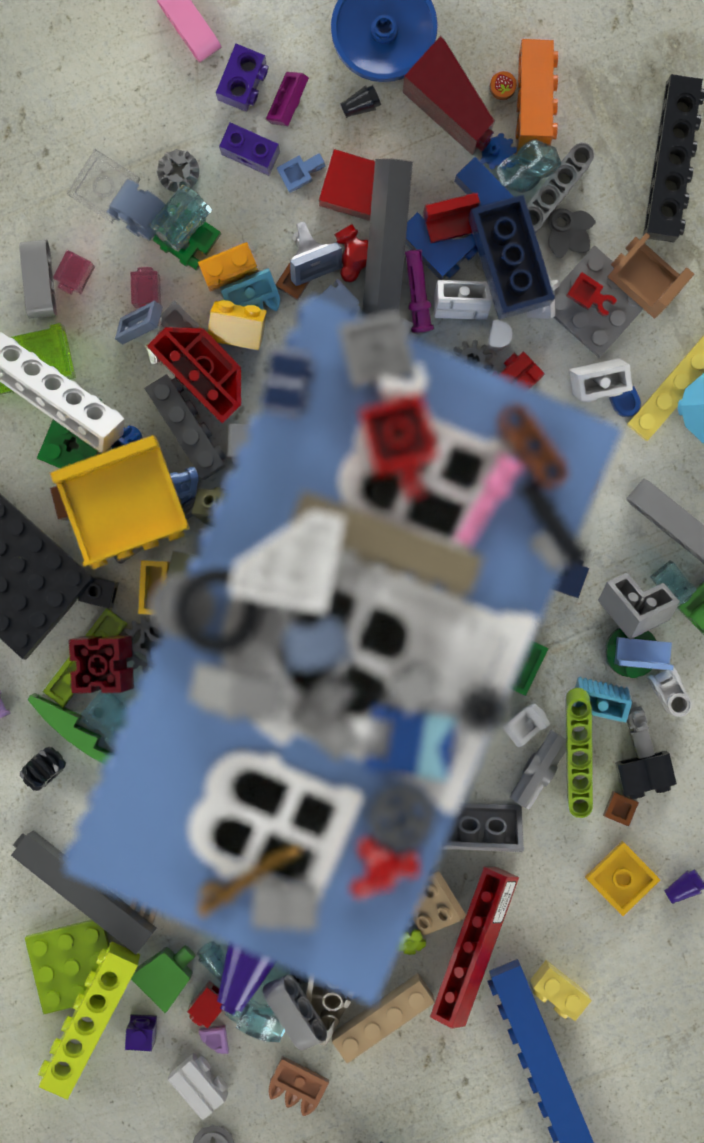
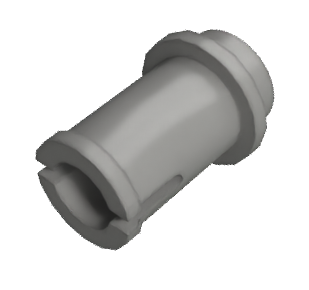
[529,531,568,573]

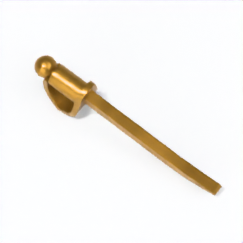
[197,848,300,917]

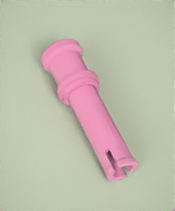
[454,454,524,548]

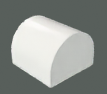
[487,320,512,351]

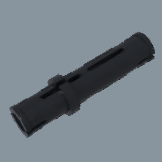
[518,478,589,568]

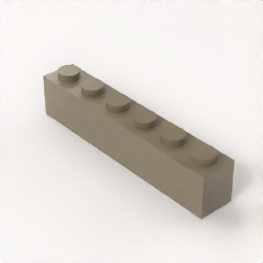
[289,490,484,598]

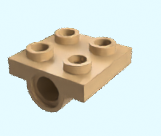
[412,870,466,936]

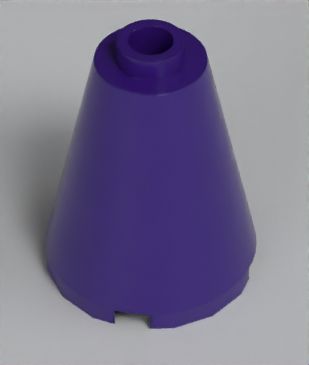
[217,943,276,1015]

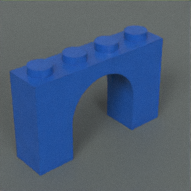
[405,157,514,280]

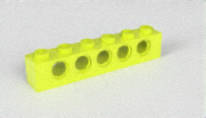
[38,941,140,1100]

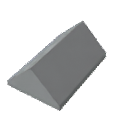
[443,803,524,852]

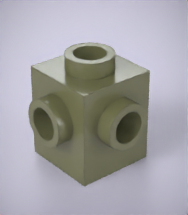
[192,487,227,527]

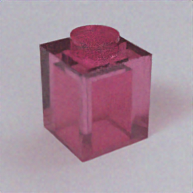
[53,250,95,295]
[130,267,161,308]

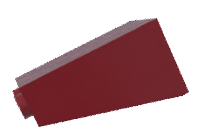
[403,36,495,155]

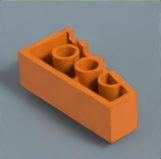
[515,39,558,163]

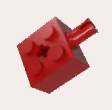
[359,393,439,501]

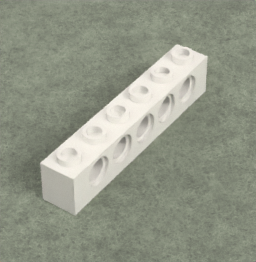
[0,332,125,453]

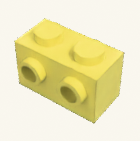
[530,960,592,1021]

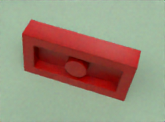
[423,193,480,243]

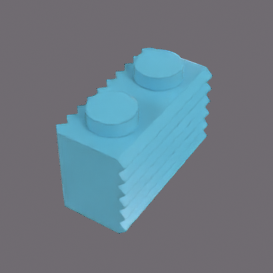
[573,676,632,723]

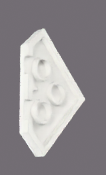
[229,511,345,614]

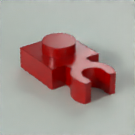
[566,272,617,316]

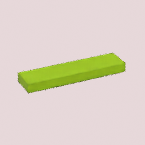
[42,608,128,708]

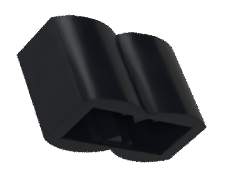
[615,751,677,799]

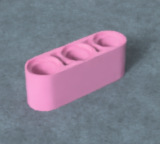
[157,0,221,63]

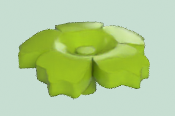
[398,928,426,955]

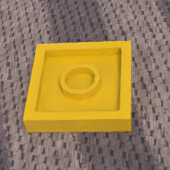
[585,841,660,916]

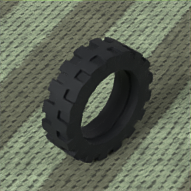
[174,568,262,654]

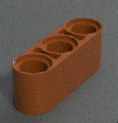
[496,405,568,488]

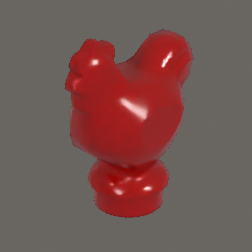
[334,224,368,283]
[349,837,420,900]

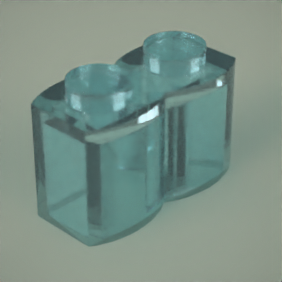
[497,140,561,193]

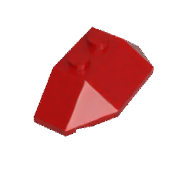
[147,327,241,424]

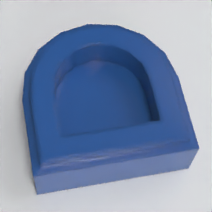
[609,386,641,417]

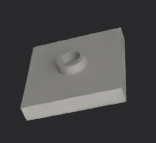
[338,311,415,388]

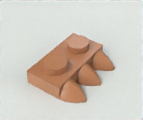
[268,1056,329,1116]

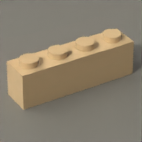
[332,973,435,1064]

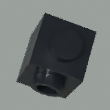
[78,576,119,609]

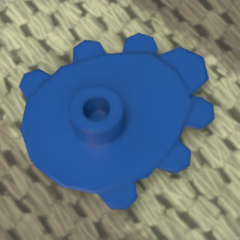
[480,133,517,170]

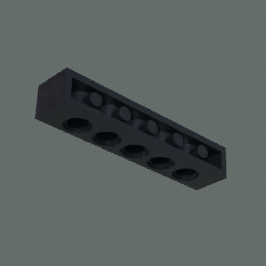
[643,74,704,243]

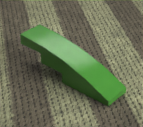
[28,693,114,764]

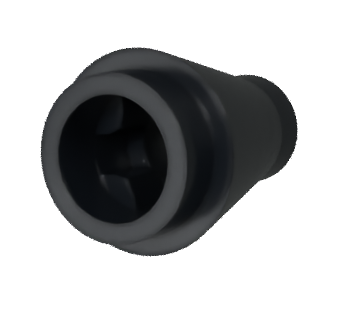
[340,85,381,118]

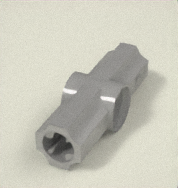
[510,730,566,810]

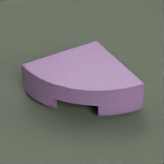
[199,1025,229,1054]

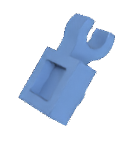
[277,153,326,193]

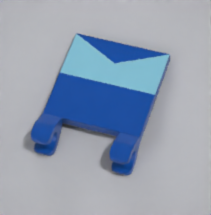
[363,705,457,781]

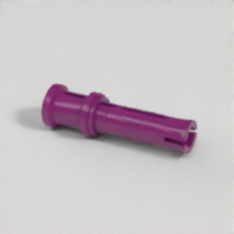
[405,249,434,333]

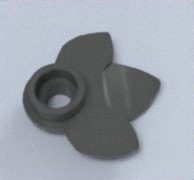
[548,208,596,258]

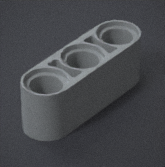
[19,240,57,319]
[263,975,327,1050]

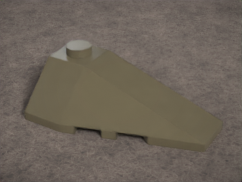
[306,978,352,1046]

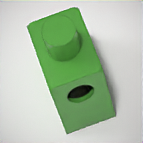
[131,945,196,1013]

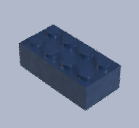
[468,194,555,320]

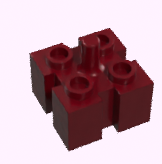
[69,635,134,693]

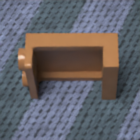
[607,232,695,319]

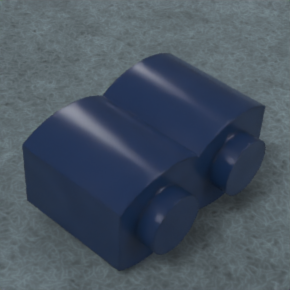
[261,347,315,418]

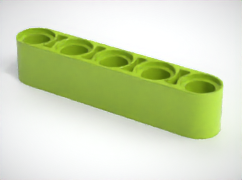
[565,688,593,818]

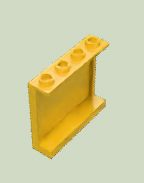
[50,435,190,569]

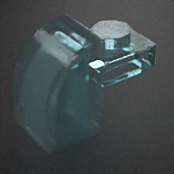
[225,998,285,1042]

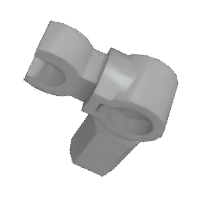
[627,706,654,759]

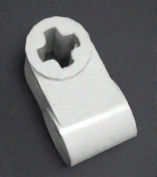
[647,667,692,717]

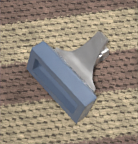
[290,221,342,286]
[115,301,163,365]

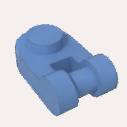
[170,466,198,506]

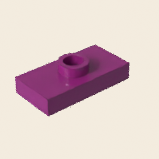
[266,72,309,126]

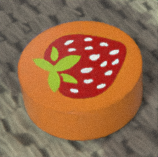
[490,71,517,100]

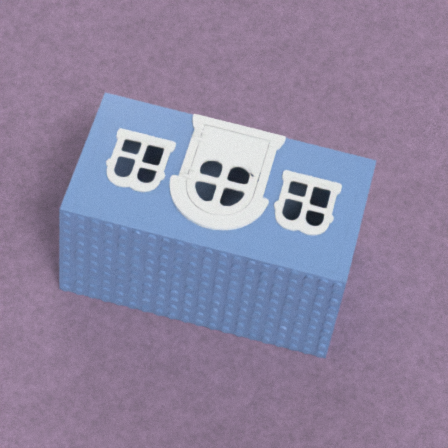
[62,295,623,1006]

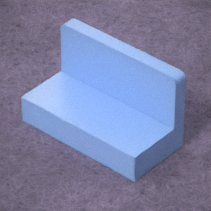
[614,637,674,670]

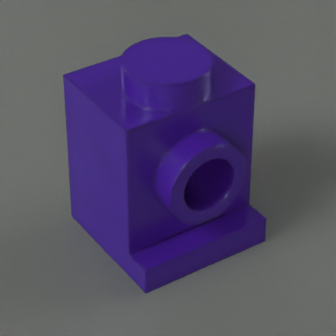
[125,1014,157,1052]

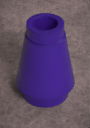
[664,869,704,904]

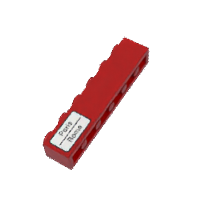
[430,867,519,1029]

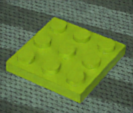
[25,920,116,1015]

